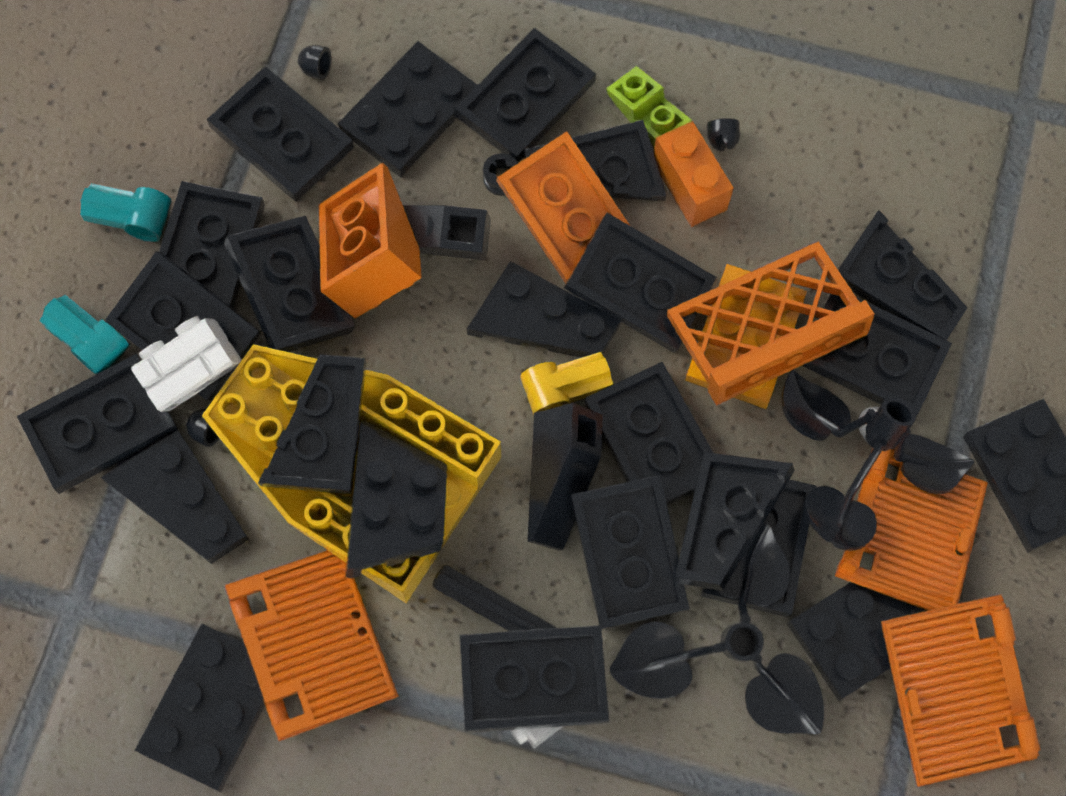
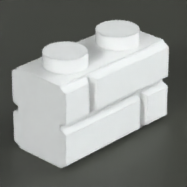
[131,316,242,412]

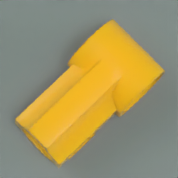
[520,352,613,414]

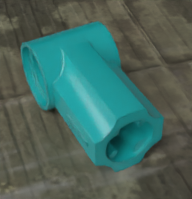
[80,183,172,242]
[39,294,130,375]

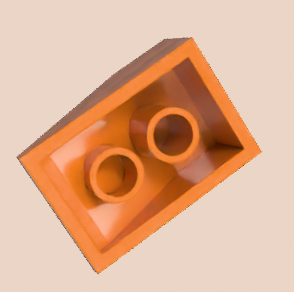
[319,162,422,319]

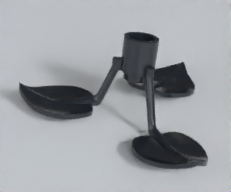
[781,369,975,551]
[609,524,824,734]

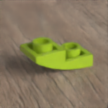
[606,66,692,146]

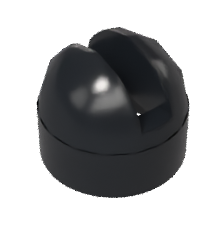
[298,45,332,79]
[707,118,740,151]
[186,409,220,447]

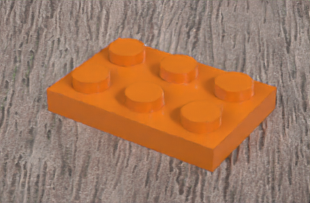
[496,131,630,284]

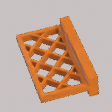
[667,241,875,406]

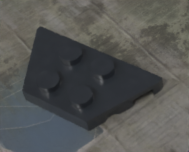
[345,421,447,578]

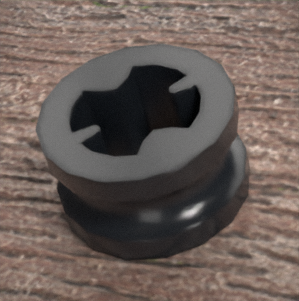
[483,153,518,196]

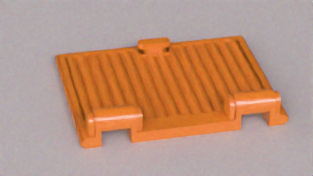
[835,448,988,610]
[225,550,399,742]
[881,594,1040,787]

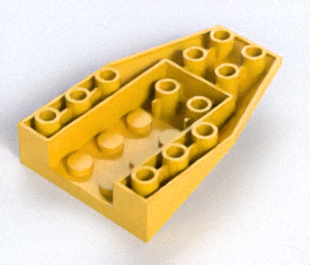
[202,344,502,604]

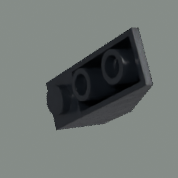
[403,205,491,260]
[527,403,603,551]

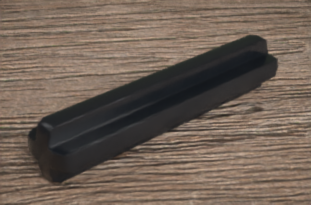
[433,565,556,631]

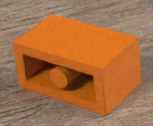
[653,121,734,227]

